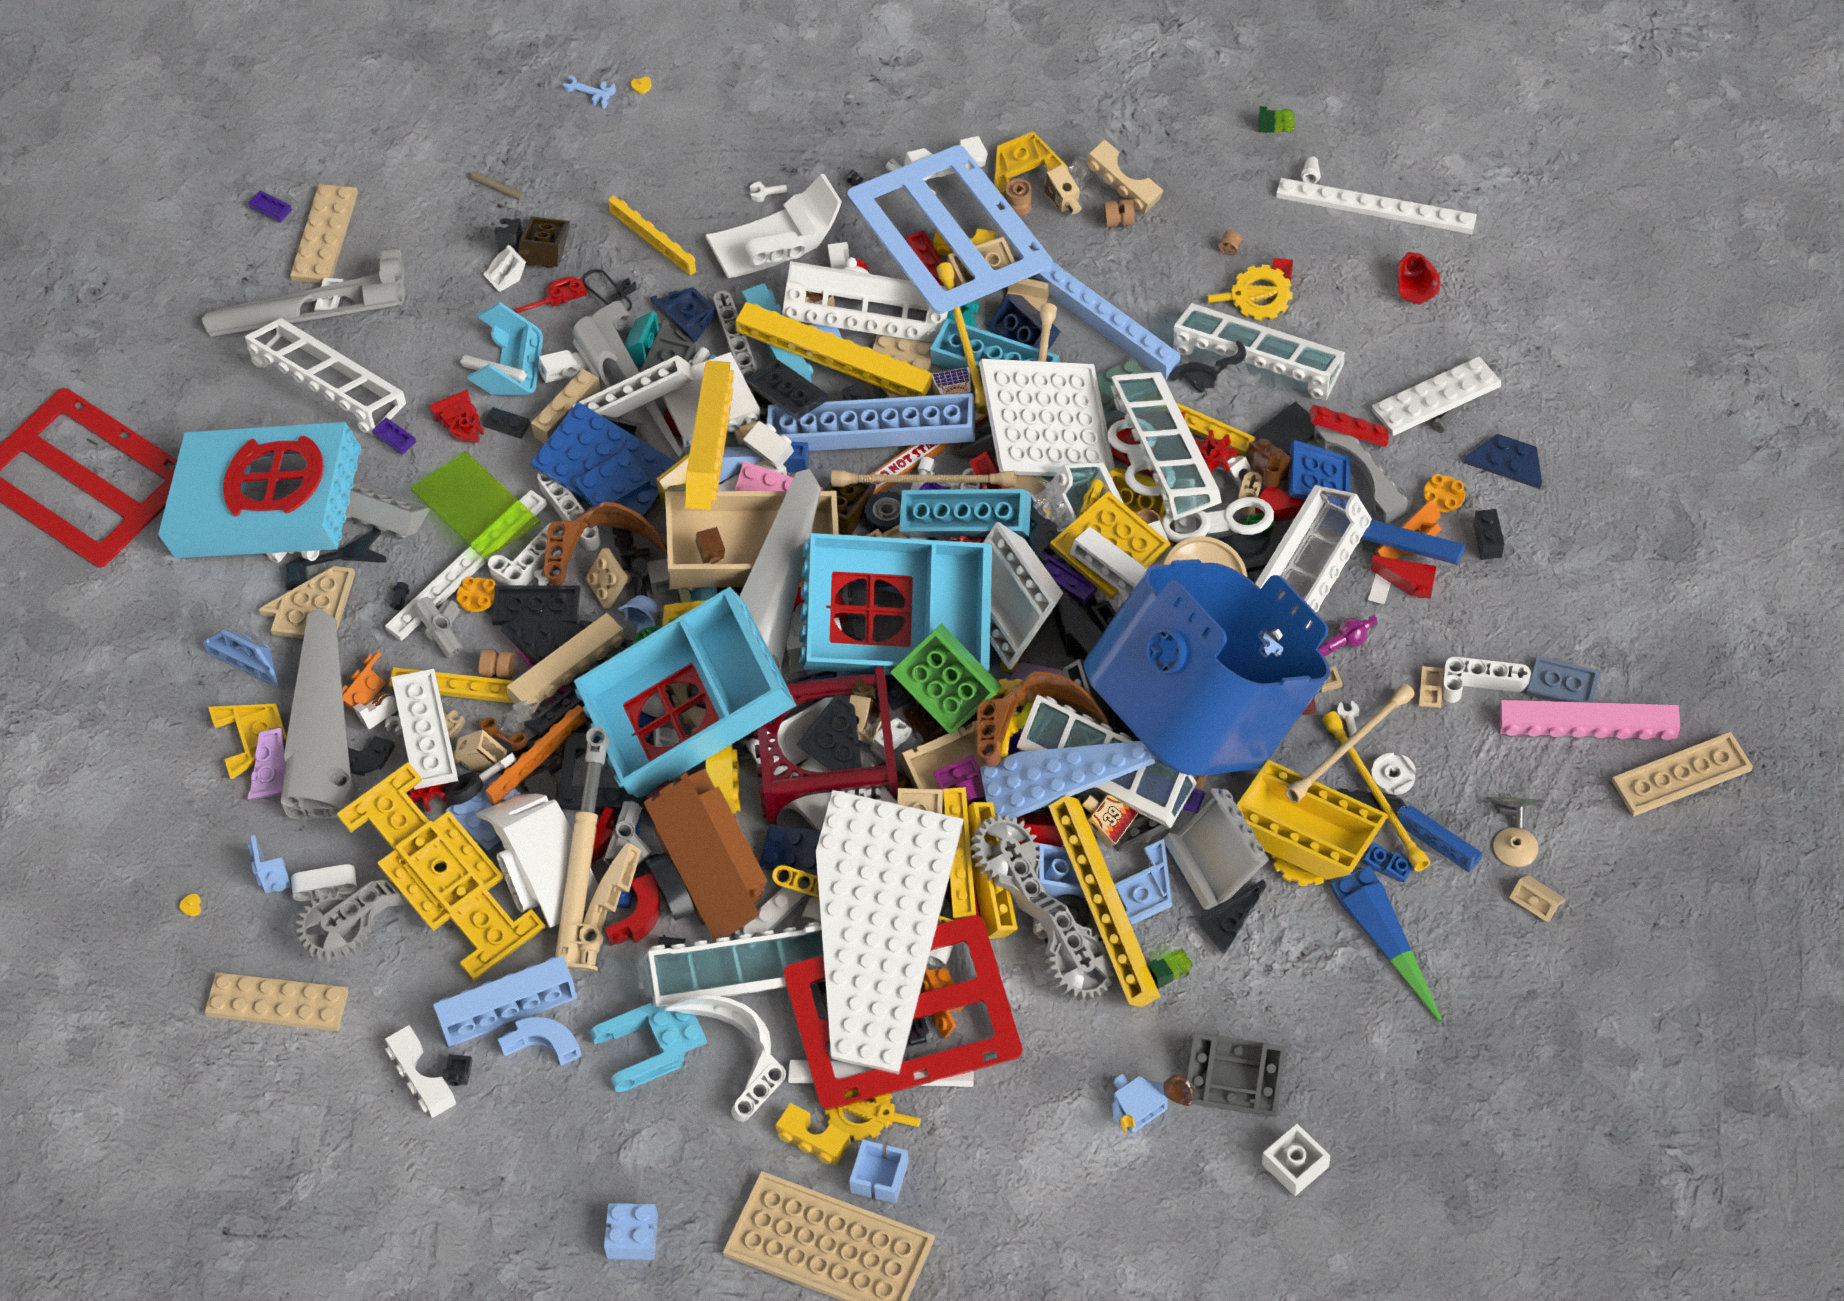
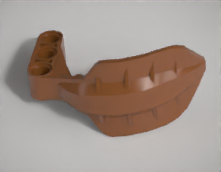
[544,502,667,585]
[977,671,1109,767]

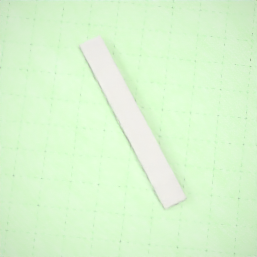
[788,1060,974,1087]

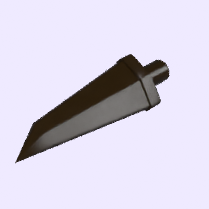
[852,679,880,709]

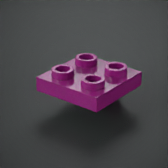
[933,755,986,806]

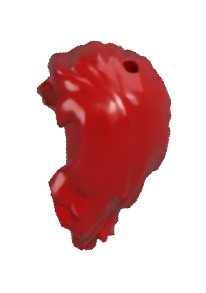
[1397,252,1441,305]

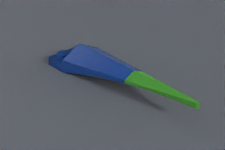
[1330,865,1442,1023]

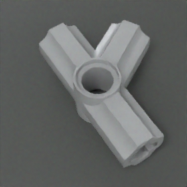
[413,596,463,659]
[603,801,652,866]

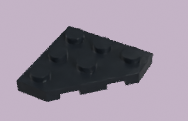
[501,616,584,665]
[796,693,862,771]

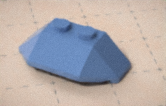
[203,630,279,687]

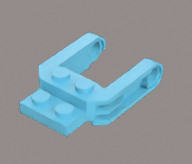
[590,1002,707,1092]

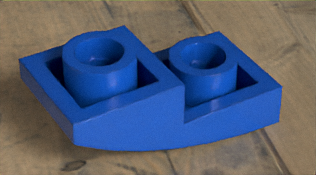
[1361,842,1412,882]

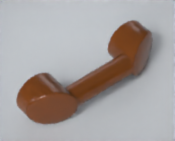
[479,718,528,751]

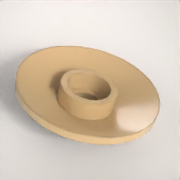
[1493,827,1538,868]

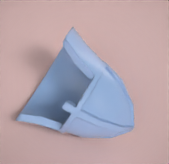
[618,595,657,634]

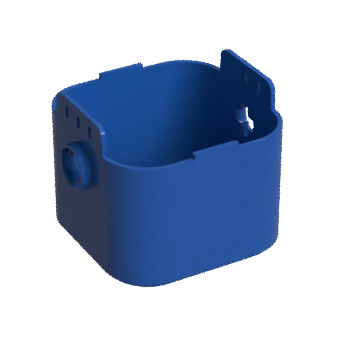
[1084,559,1330,776]

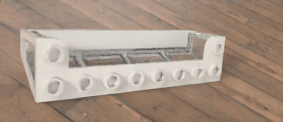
[1255,485,1372,643]

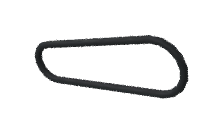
[582,269,632,312]

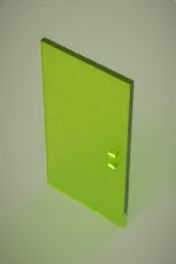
[411,451,541,560]

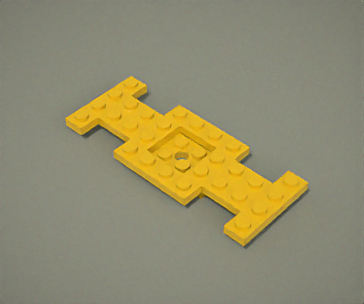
[337,762,546,982]

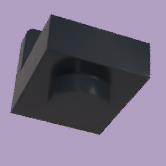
[442,1054,473,1086]

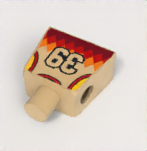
[1082,795,1139,849]

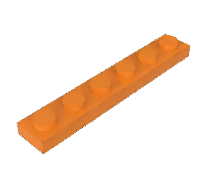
[485,705,587,806]

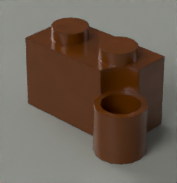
[1247,439,1291,487]

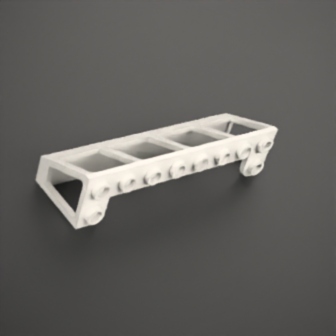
[782,261,948,343]
[245,318,406,436]

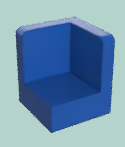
[785,442,810,473]

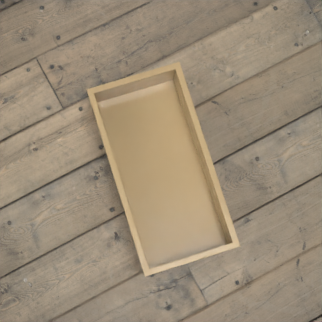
[665,491,839,589]

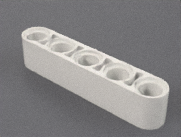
[537,472,601,551]

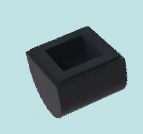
[285,563,308,590]

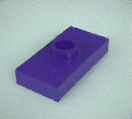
[248,190,292,223]
[372,417,416,455]

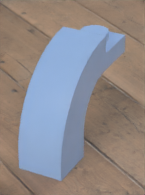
[498,1017,582,1066]

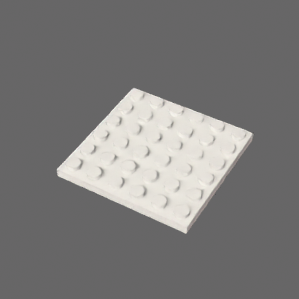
[979,359,1115,477]

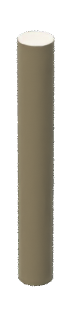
[471,172,524,200]

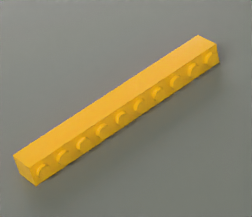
[736,302,932,397]
[1049,795,1160,1008]

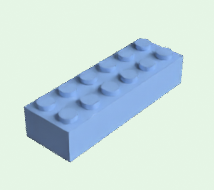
[433,955,577,1047]

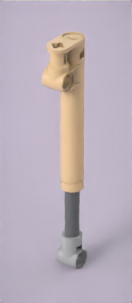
[555,727,610,972]

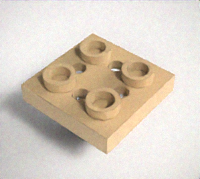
[585,548,631,609]

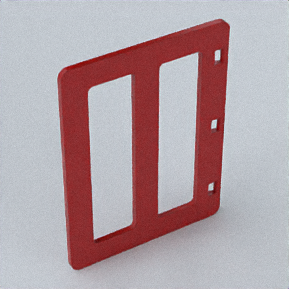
[0,388,177,567]
[784,915,1023,1110]

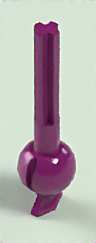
[1318,615,1378,657]

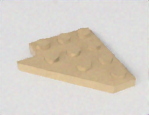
[872,334,932,398]
[259,566,355,639]

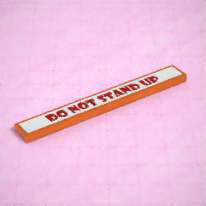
[871,411,988,495]

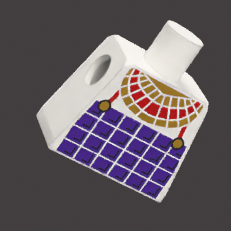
[932,367,971,395]

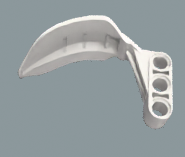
[664,995,786,1122]

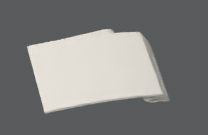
[706,174,842,278]
[476,794,599,928]

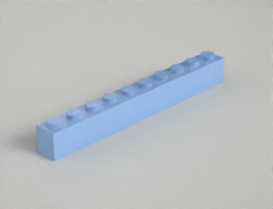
[1017,245,1180,381]

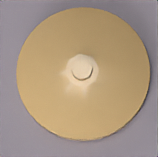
[1163,536,1247,577]

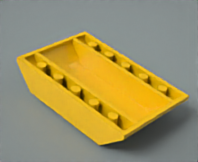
[1236,760,1388,880]

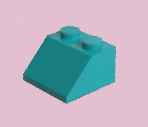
[623,311,659,367]

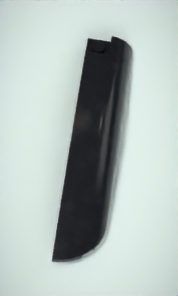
[1052,584,1140,742]

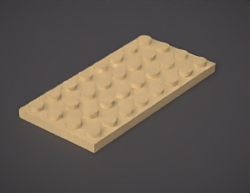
[723,1171,935,1301]

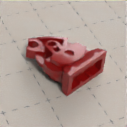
[429,390,484,443]

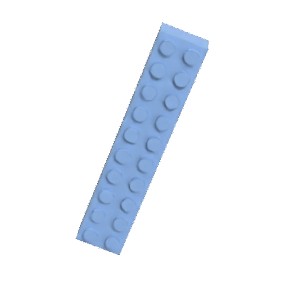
[767,393,976,451]

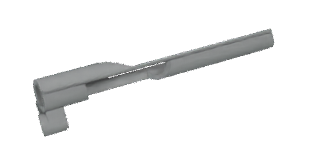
[202,247,405,337]
[573,301,684,462]

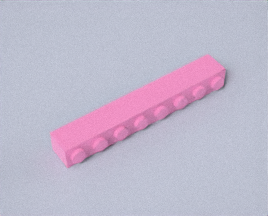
[1499,700,1680,740]

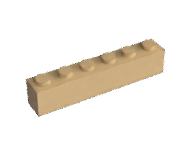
[507,613,624,714]

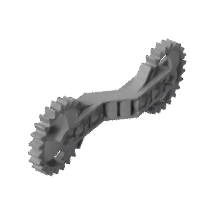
[970,814,1115,1001]
[296,830,480,962]

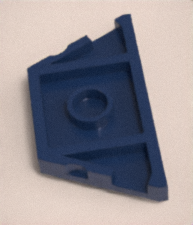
[650,287,717,343]
[1464,434,1542,489]

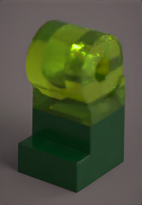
[1259,106,1295,133]
[1148,949,1194,989]

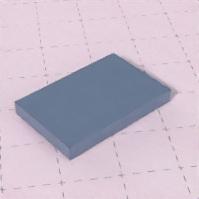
[1526,656,1600,703]

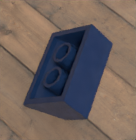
[987,294,1061,349]

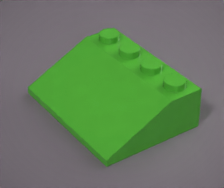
[891,623,1002,735]

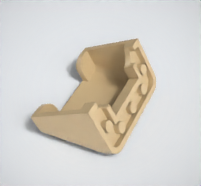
[897,720,993,790]

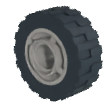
[864,491,902,534]

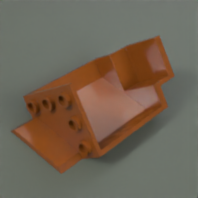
[643,769,767,943]

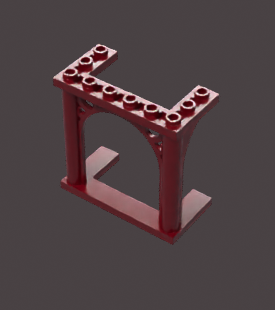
[753,666,898,826]

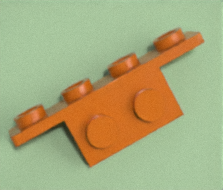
[1376,500,1442,559]
[342,651,387,713]
[920,967,964,1039]

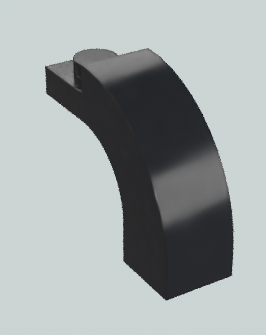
[642,852,696,921]

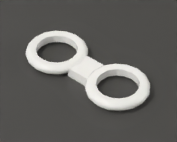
[1107,419,1175,496]
[1161,497,1274,543]

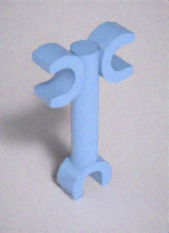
[563,76,616,108]

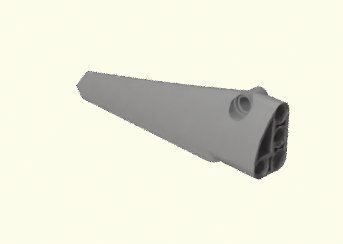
[739,469,821,674]
[281,608,355,820]

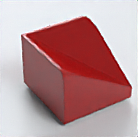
[1272,258,1293,282]

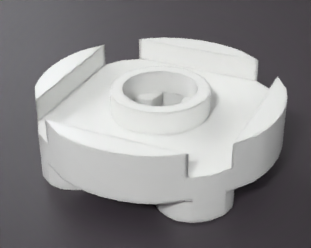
[1371,753,1416,795]

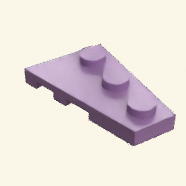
[248,728,286,801]

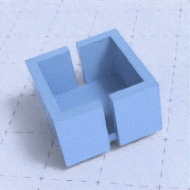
[849,1139,909,1204]
[604,1203,658,1260]

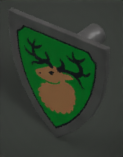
[1489,797,1545,828]

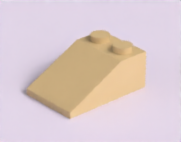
[947,237,1015,287]

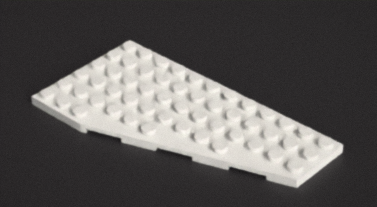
[816,790,964,1074]

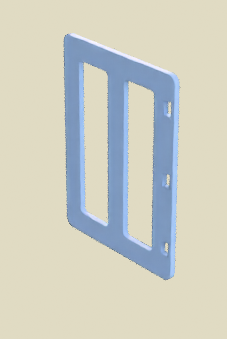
[847,145,1052,314]

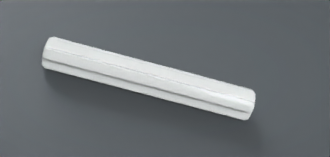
[460,355,527,382]

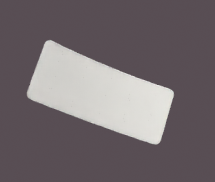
[1368,574,1391,604]

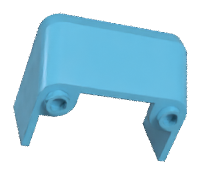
[467,302,543,396]

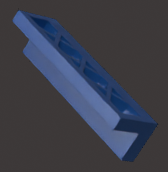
[1397,805,1483,872]

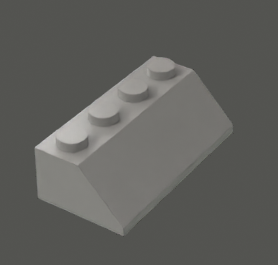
[345,481,431,538]

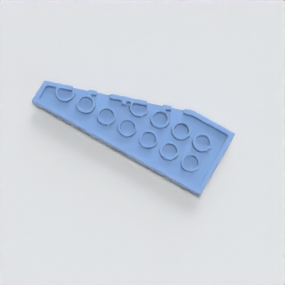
[980,741,1156,820]

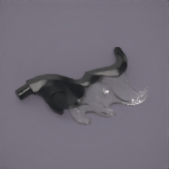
[1169,340,1261,401]
[1029,481,1070,565]

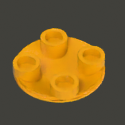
[1423,474,1465,512]
[456,577,496,612]

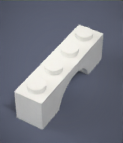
[904,136,988,181]
[385,1025,456,1118]

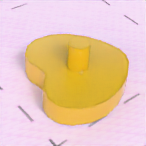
[631,77,651,94]
[179,894,201,916]

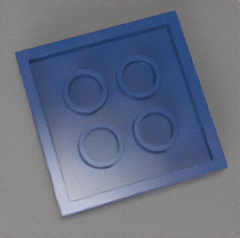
[1289,440,1350,512]

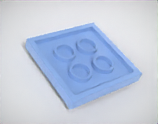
[445,773,521,855]

